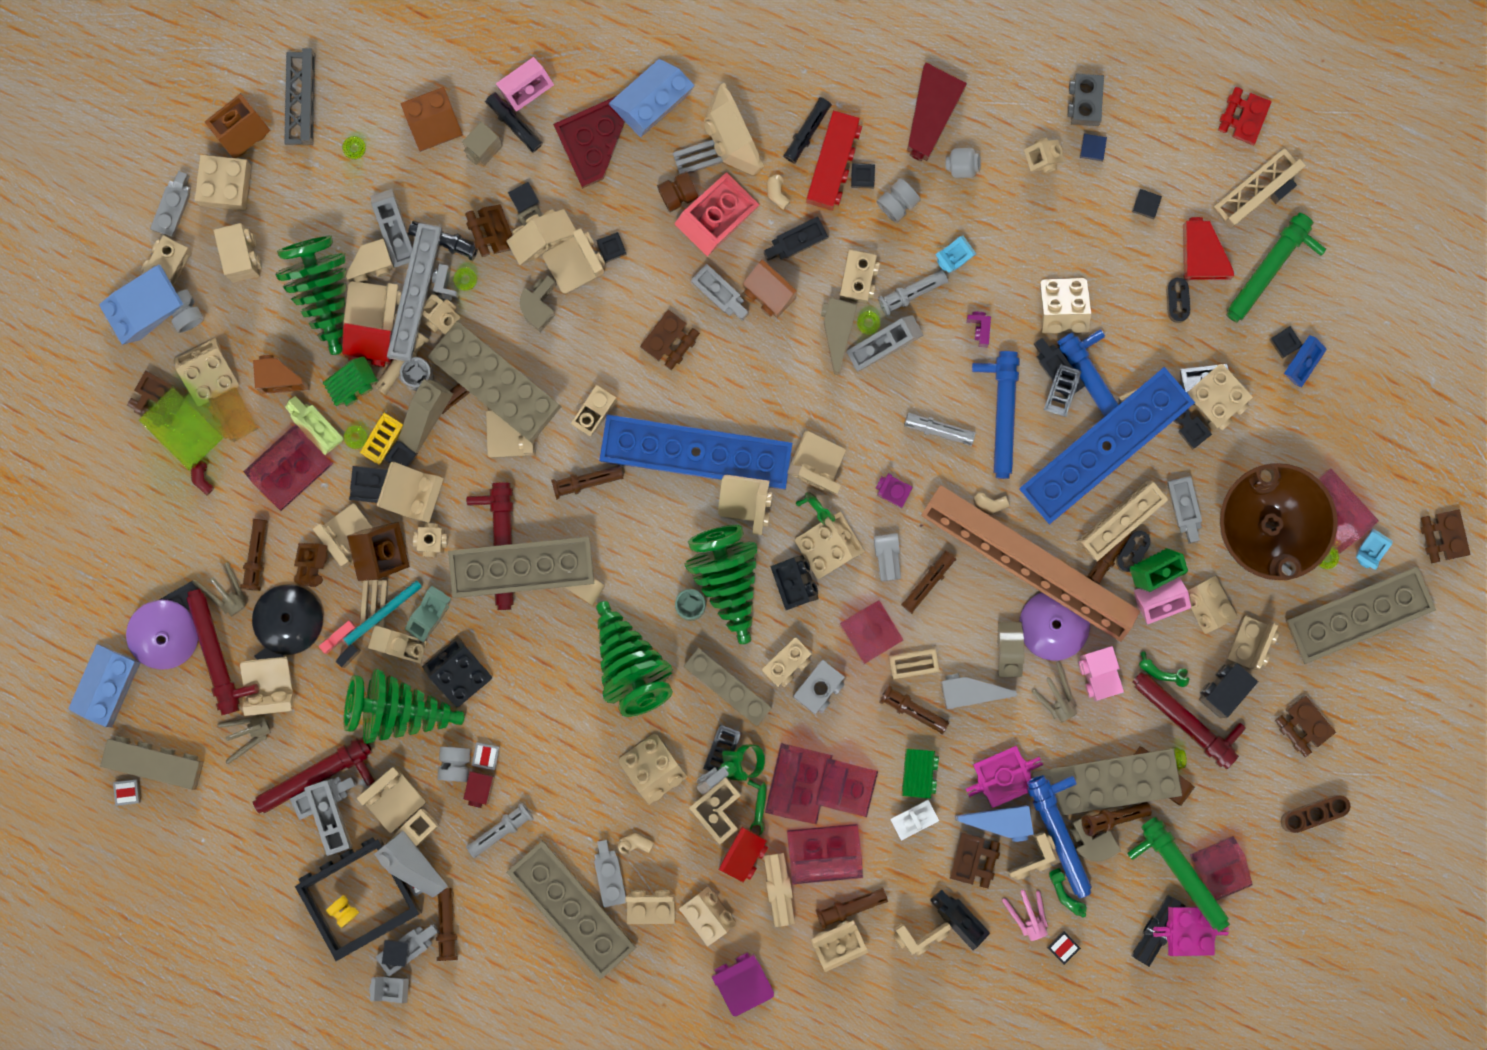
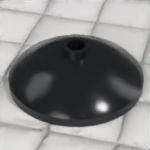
[252,585,323,655]

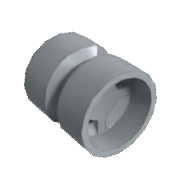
[876,179,921,223]
[170,290,204,333]
[400,357,434,391]
[437,747,471,782]

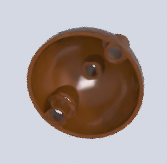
[1219,463,1338,581]

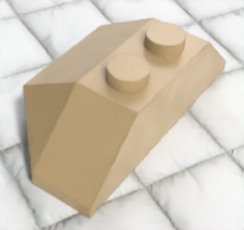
[704,83,764,175]

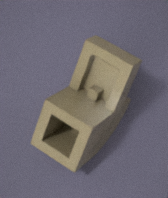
[520,276,556,333]
[997,622,1024,677]
[1070,818,1121,861]

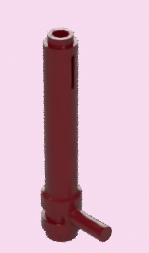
[466,482,514,610]
[186,589,259,716]
[1132,672,1246,770]
[253,737,375,814]

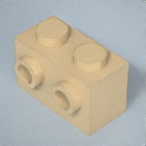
[141,236,192,287]
[839,250,880,304]

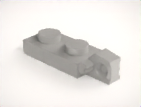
[150,171,190,238]
[691,264,749,321]
[1167,476,1202,544]
[696,767,729,795]
[290,777,357,820]
[594,840,627,907]
[375,924,439,976]

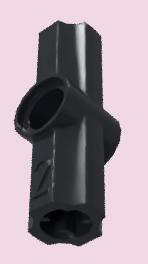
[1131,895,1186,967]

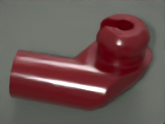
[190,460,215,496]

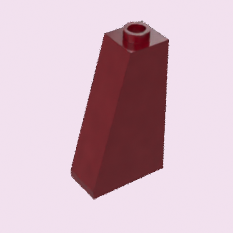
[907,62,967,161]

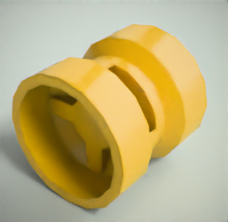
[326,895,360,929]

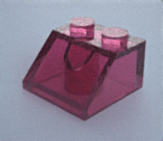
[839,600,903,665]
[816,758,878,817]
[1190,836,1253,901]

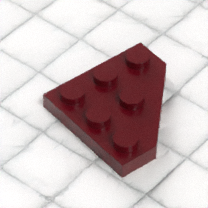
[553,96,625,189]

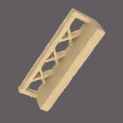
[1213,148,1306,229]
[1076,481,1168,561]

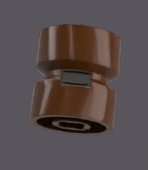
[657,171,699,212]

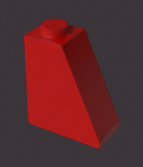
[1183,217,1234,280]

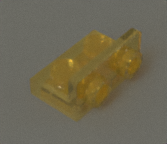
[208,387,258,442]

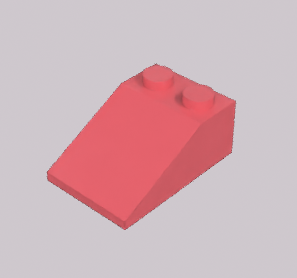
[674,172,759,257]

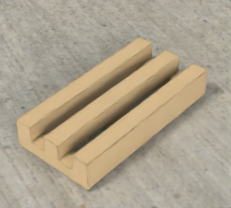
[360,580,388,628]
[889,649,940,680]

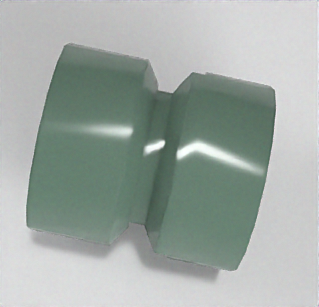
[675,589,706,621]

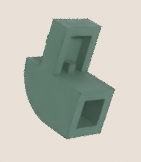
[405,586,451,642]

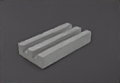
[673,140,723,174]

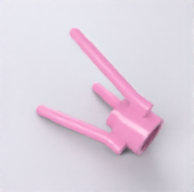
[1002,890,1048,941]

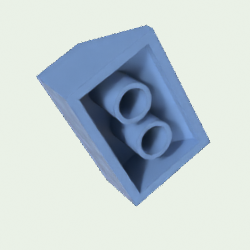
[609,59,695,138]
[68,644,141,727]

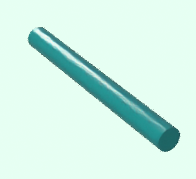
[343,580,422,646]

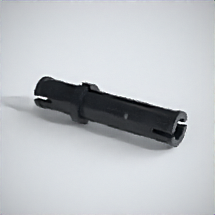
[485,92,543,153]
[783,97,832,164]

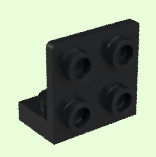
[422,636,492,708]

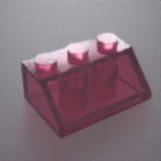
[243,424,333,511]
[1318,468,1379,554]
[765,743,833,825]
[787,824,863,885]

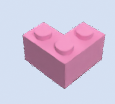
[1078,646,1124,701]

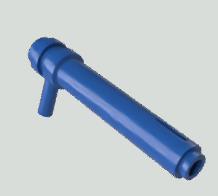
[1057,330,1118,417]
[972,351,1020,479]
[1027,775,1092,898]

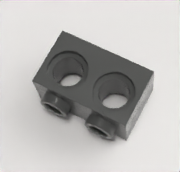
[1067,74,1104,126]

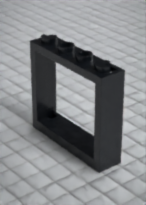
[295,837,422,961]

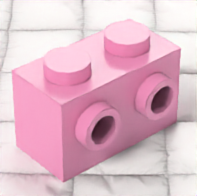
[496,57,554,112]
[1134,577,1191,625]

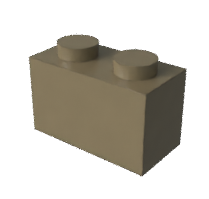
[462,121,502,167]

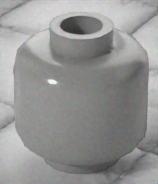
[946,148,981,178]

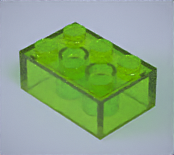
[138,385,223,471]

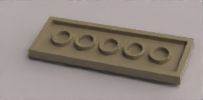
[427,321,562,443]
[448,537,595,598]
[1286,567,1436,664]
[1032,748,1182,819]
[506,840,637,980]

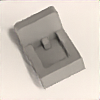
[432,264,459,302]
[369,976,409,1003]

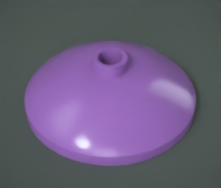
[1019,592,1090,661]
[126,600,198,669]

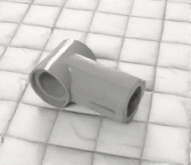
[874,533,901,581]

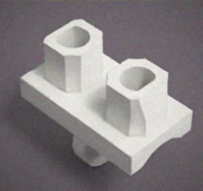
[890,800,939,841]

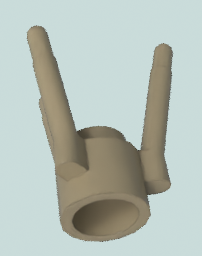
[193,562,246,617]
[1032,661,1077,722]
[217,715,271,764]

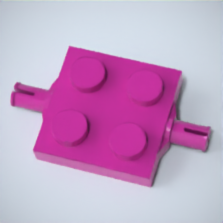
[965,746,1043,808]
[1153,907,1229,956]

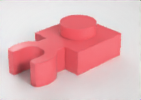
[318,621,357,654]

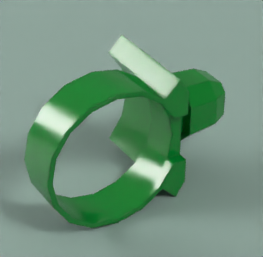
[719,744,765,781]

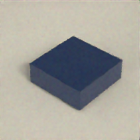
[1080,134,1107,162]

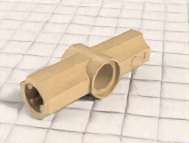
[764,853,795,927]

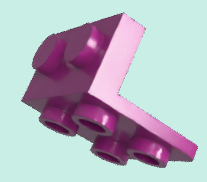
[712,952,774,1016]

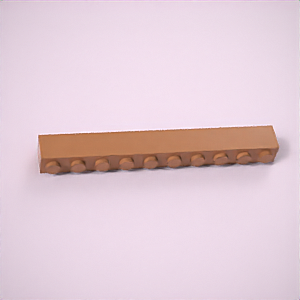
[921,485,1140,642]

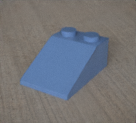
[99,265,183,345]
[955,805,1034,842]

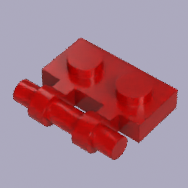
[1218,87,1272,146]

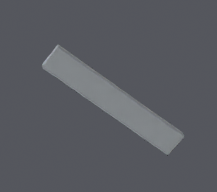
[387,223,442,362]

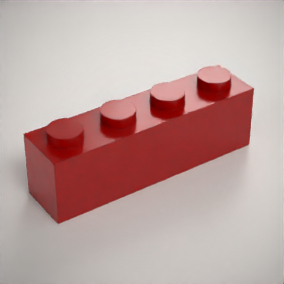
[806,110,863,211]

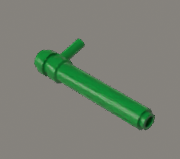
[1226,212,1326,323]
[1127,817,1230,932]

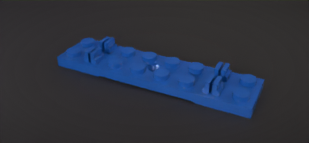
[1019,367,1195,525]
[599,415,793,490]

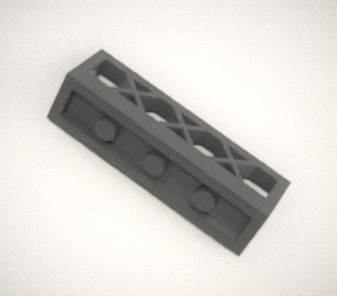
[284,48,315,145]

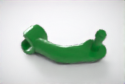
[796,492,835,526]
[1139,651,1190,687]
[747,780,767,835]
[1049,868,1087,918]

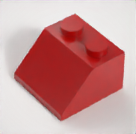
[342,323,393,367]
[718,826,769,883]

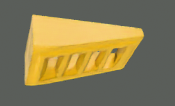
[360,413,403,466]

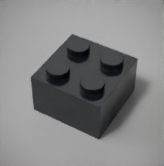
[1199,663,1259,718]

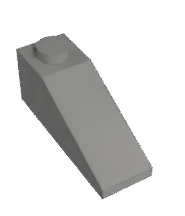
[370,189,413,268]
[846,315,924,372]
[940,673,1017,709]
[304,780,353,856]
[374,831,448,898]

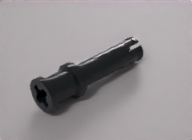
[408,220,478,261]

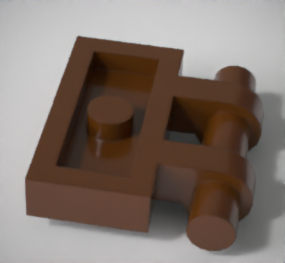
[465,204,513,257]
[640,310,700,371]
[127,370,188,428]
[1420,509,1471,564]
[294,543,328,587]
[1275,696,1336,758]
[950,832,1000,889]

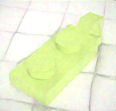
[285,396,343,455]

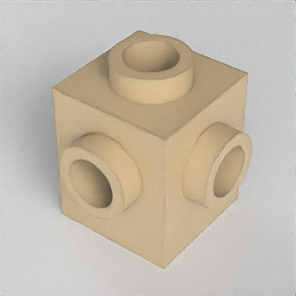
[1024,137,1065,173]
[422,294,461,335]
[413,523,448,557]

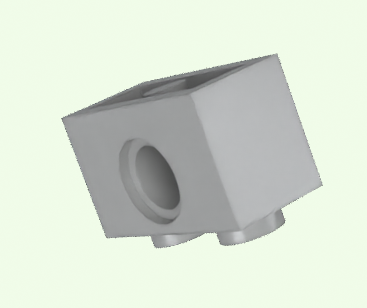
[793,659,845,714]

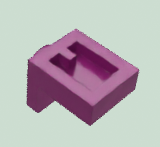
[966,311,991,348]
[875,473,913,508]

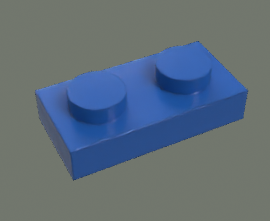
[1284,335,1327,388]

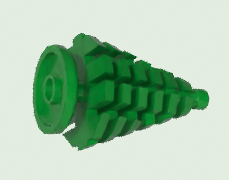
[275,235,346,355]
[684,525,757,645]
[596,601,673,717]
[343,669,465,744]

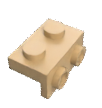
[1187,576,1238,634]
[762,638,812,688]
[679,887,736,947]
[811,921,868,972]

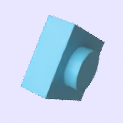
[935,236,976,273]
[1356,528,1393,570]

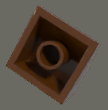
[347,522,410,581]

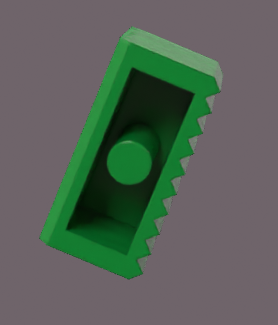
[323,356,378,407]
[1130,548,1188,592]
[901,748,939,799]

